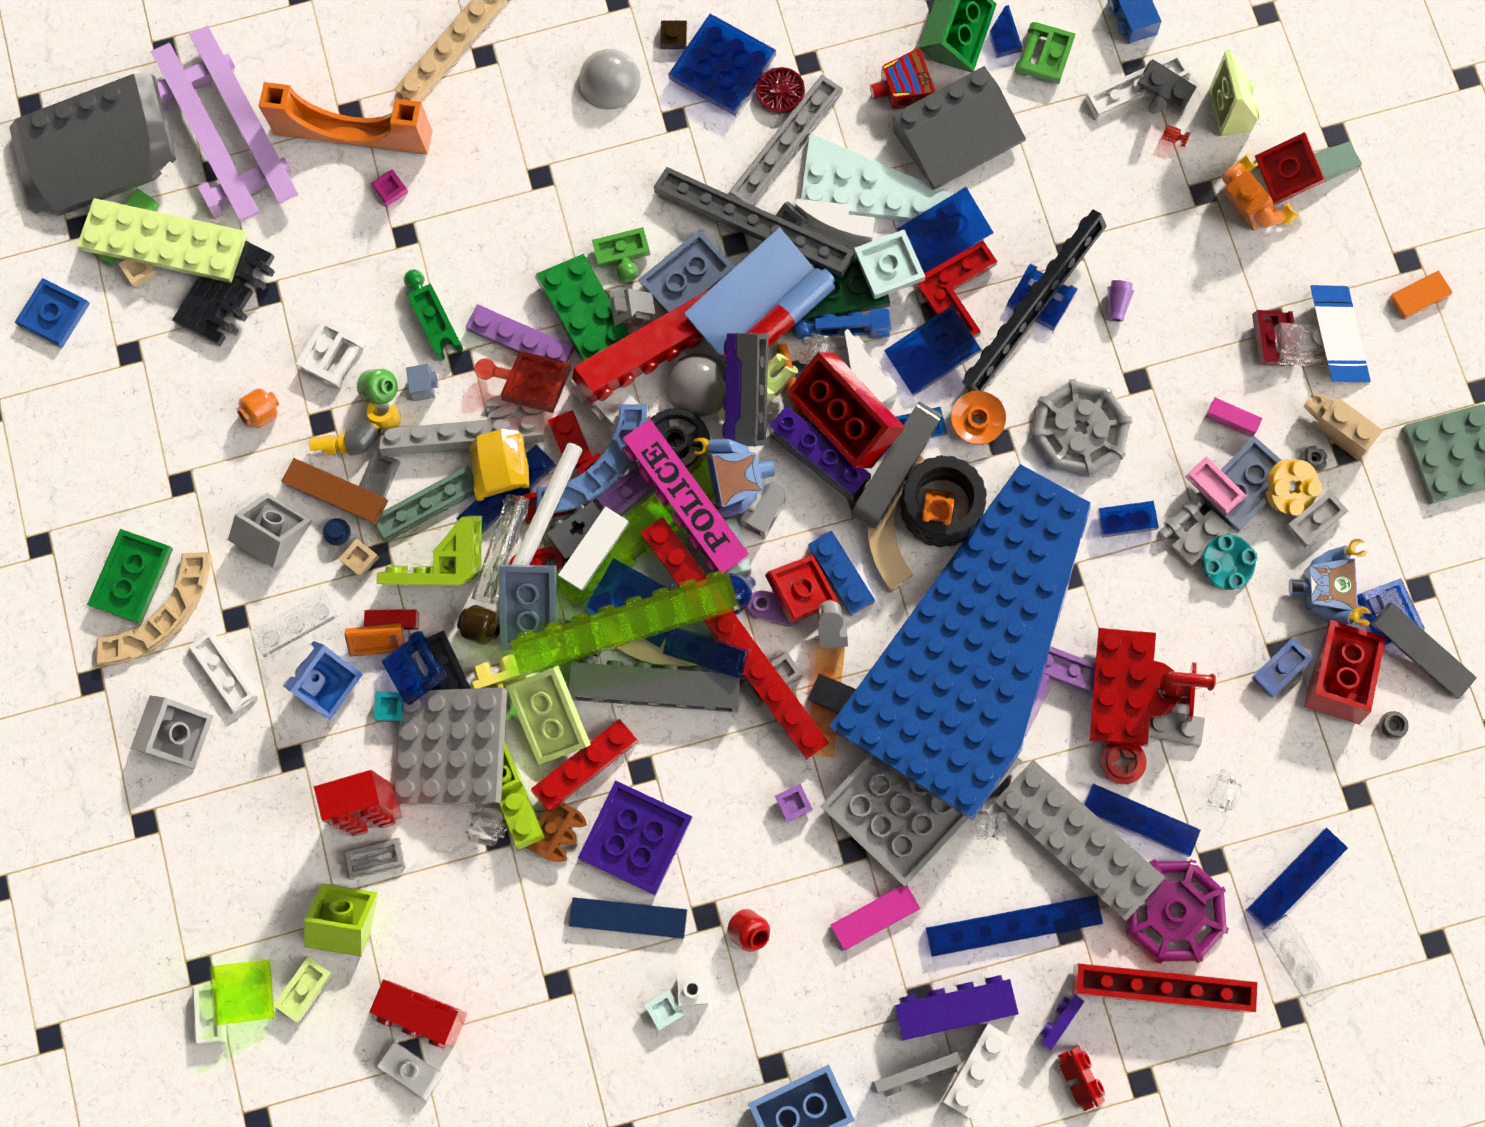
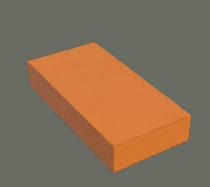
[1389,270,1453,320]
[344,623,406,657]

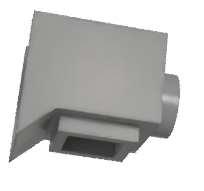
[610,288,655,326]

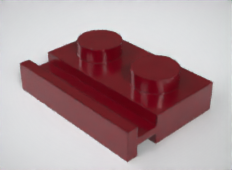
[1252,310,1300,366]

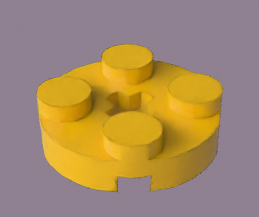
[1265,459,1322,516]

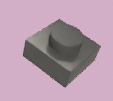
[775,201,808,227]

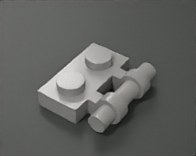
[1158,496,1232,567]

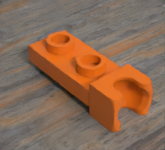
[922,488,954,525]

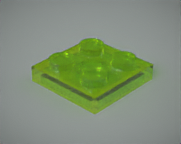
[209,960,275,1026]

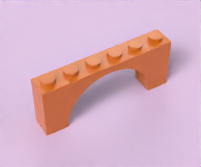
[258,82,433,155]

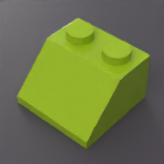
[304,883,378,956]

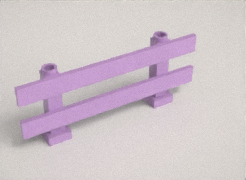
[151,25,298,222]

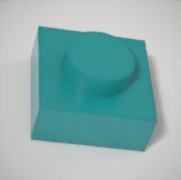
[374,692,405,722]

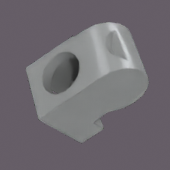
[817,600,848,648]

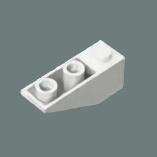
[844,329,898,407]

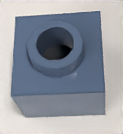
[406,364,439,401]

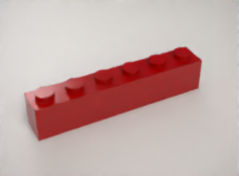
[572,290,709,404]
[1072,963,1258,1013]

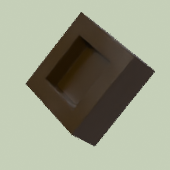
[660,20,687,49]

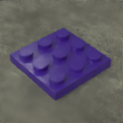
[578,780,693,896]

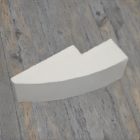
[796,199,875,246]

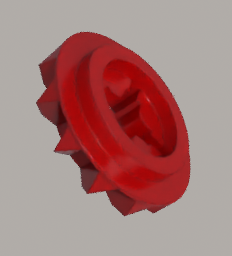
[1100,743,1147,785]

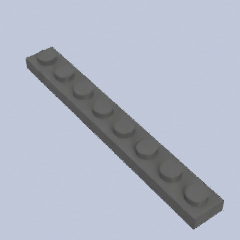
[654,167,855,278]

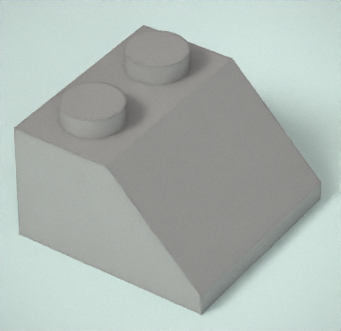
[228,493,312,567]
[130,695,214,769]

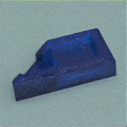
[989,5,1022,58]

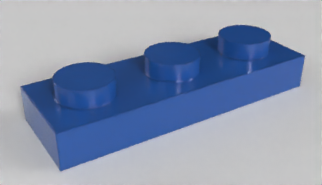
[808,530,875,616]

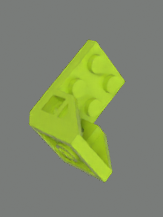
[377,516,482,585]

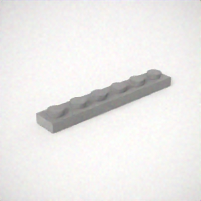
[379,415,545,456]

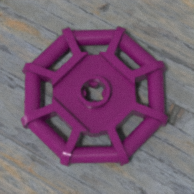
[1125,859,1229,964]

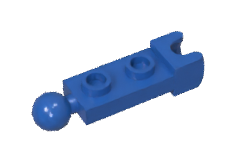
[791,308,891,340]

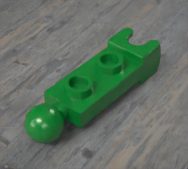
[403,269,463,361]

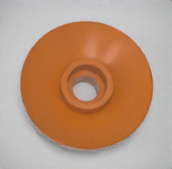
[951,390,1006,445]

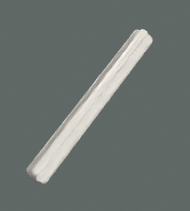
[512,443,582,565]

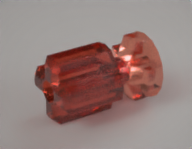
[1162,125,1190,147]

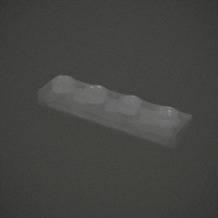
[471,494,530,605]

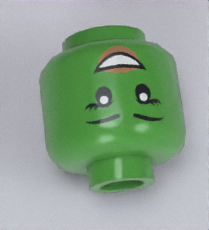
[357,369,398,404]

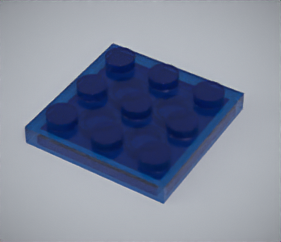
[668,13,776,116]

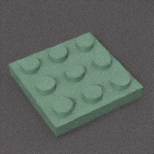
[1402,403,1485,505]

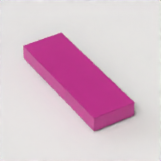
[830,885,921,951]

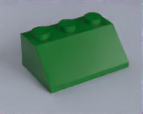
[918,0,997,72]

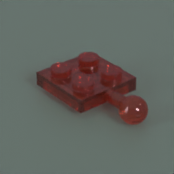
[475,350,572,413]

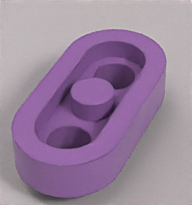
[748,590,801,627]

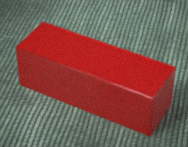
[364,609,420,630]

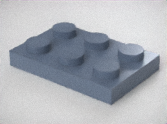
[638,230,734,313]
[1196,436,1281,533]
[499,564,558,650]

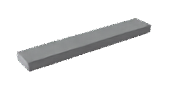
[728,74,843,206]

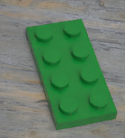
[535,254,629,362]

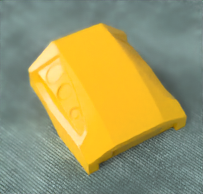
[469,429,529,502]

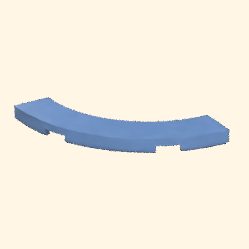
[536,404,648,514]

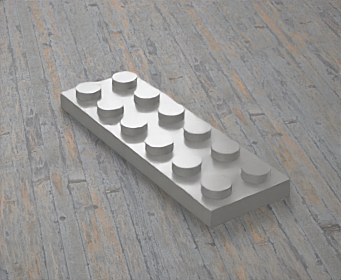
[994,760,1165,921]

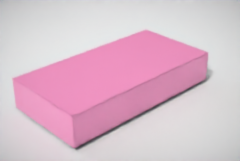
[1185,456,1247,516]

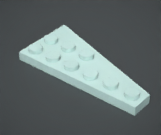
[801,133,962,227]

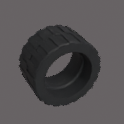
[900,455,987,547]

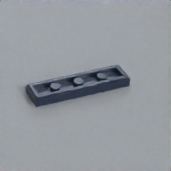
[569,897,688,939]

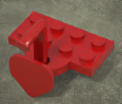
[1089,628,1216,747]

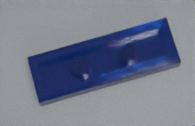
[663,625,749,678]

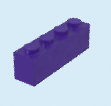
[894,975,1019,1041]

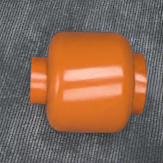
[236,388,279,428]

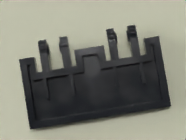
[172,241,275,346]

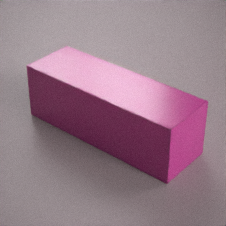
[1205,397,1263,438]

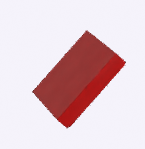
[1255,132,1326,205]
[765,554,839,624]

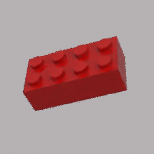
[786,352,905,468]
[313,770,403,836]

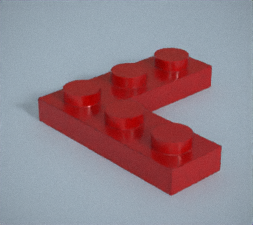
[915,240,998,348]

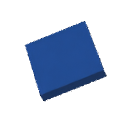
[14,278,90,348]

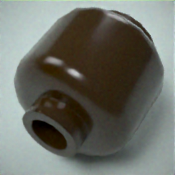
[457,605,500,645]

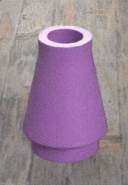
[1107,280,1134,322]

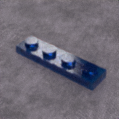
[456,444,556,534]
[1084,783,1201,857]
[1245,827,1348,930]

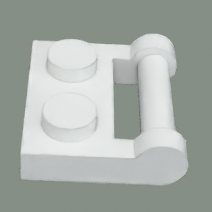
[296,319,366,388]

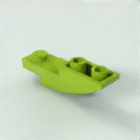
[499,740,545,850]

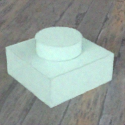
[644,990,684,1031]

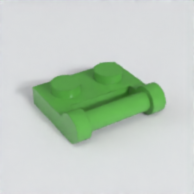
[1014,22,1076,84]

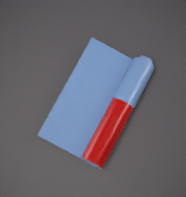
[683,227,835,363]

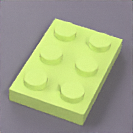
[506,666,591,765]

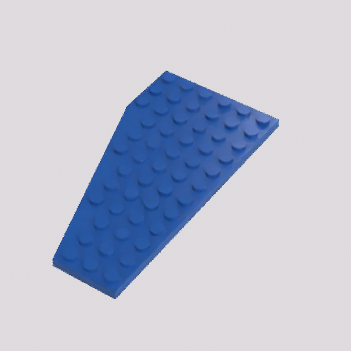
[829,464,1091,821]

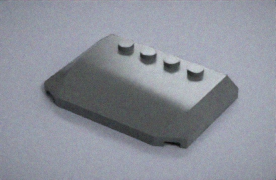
[9,73,177,216]

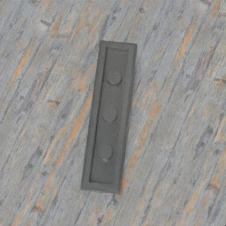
[1371,603,1477,699]

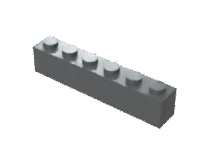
[568,658,741,713]

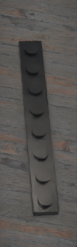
[962,209,1107,392]

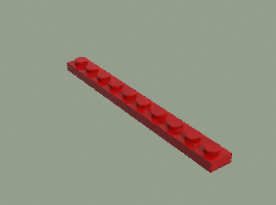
[640,517,829,760]

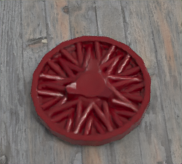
[756,67,805,114]

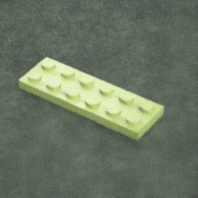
[77,198,247,283]

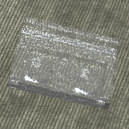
[1274,323,1328,368]

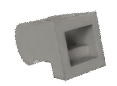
[740,483,785,538]

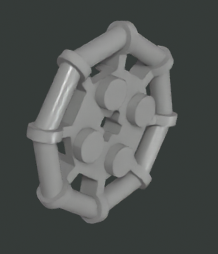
[1030,379,1133,478]

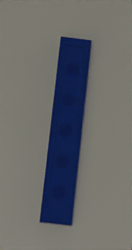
[925,895,1103,957]

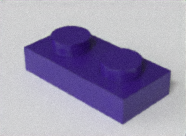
[1038,994,1085,1051]

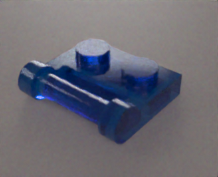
[1006,263,1078,331]
[1357,578,1426,647]
[381,631,447,706]

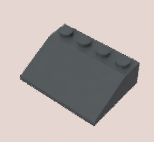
[893,66,1026,190]

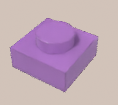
[775,784,813,823]

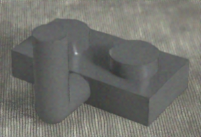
[1137,59,1197,114]

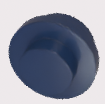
[323,518,351,546]

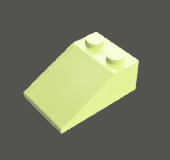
[1209,50,1259,136]

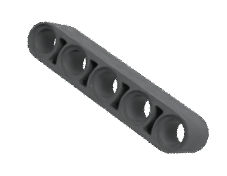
[851,401,943,529]

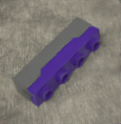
[722,333,768,447]
[768,406,871,503]

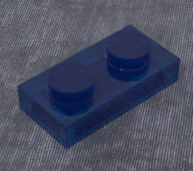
[1097,501,1159,538]

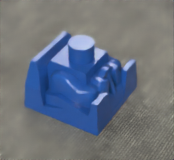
[282,641,363,720]

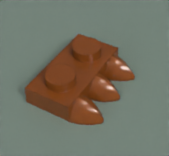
[525,802,587,862]

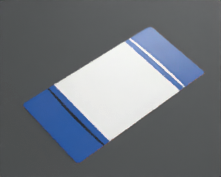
[1310,285,1371,382]

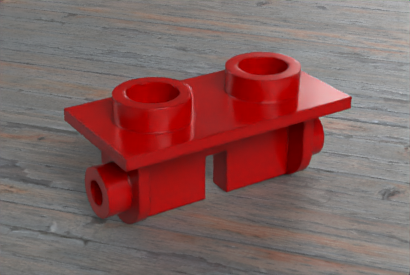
[1057,1045,1105,1111]

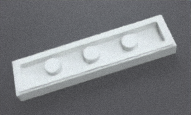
[1084,52,1192,120]

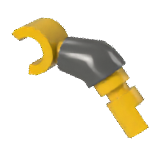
[310,402,401,456]

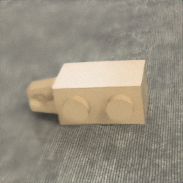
[1303,391,1383,460]

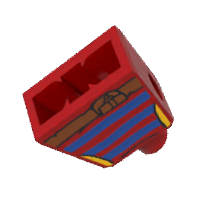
[870,48,936,109]

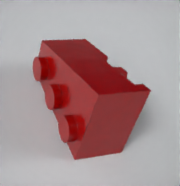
[369,979,468,1049]

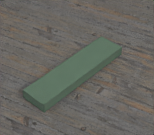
[374,466,475,543]

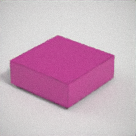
[371,169,408,206]

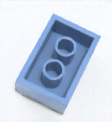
[748,1064,855,1127]

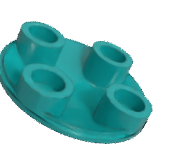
[1202,534,1258,590]

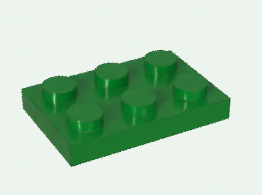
[87,529,173,625]

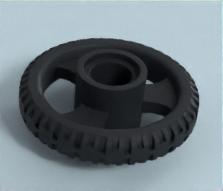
[650,408,710,474]

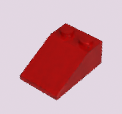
[1304,620,1386,725]

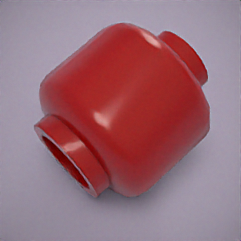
[727,909,770,952]

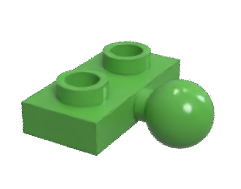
[592,227,651,282]

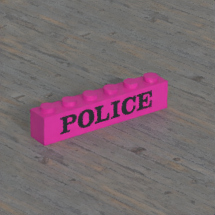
[622,419,749,577]

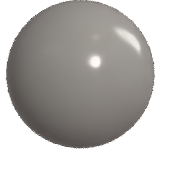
[579,49,641,109]
[666,354,726,417]

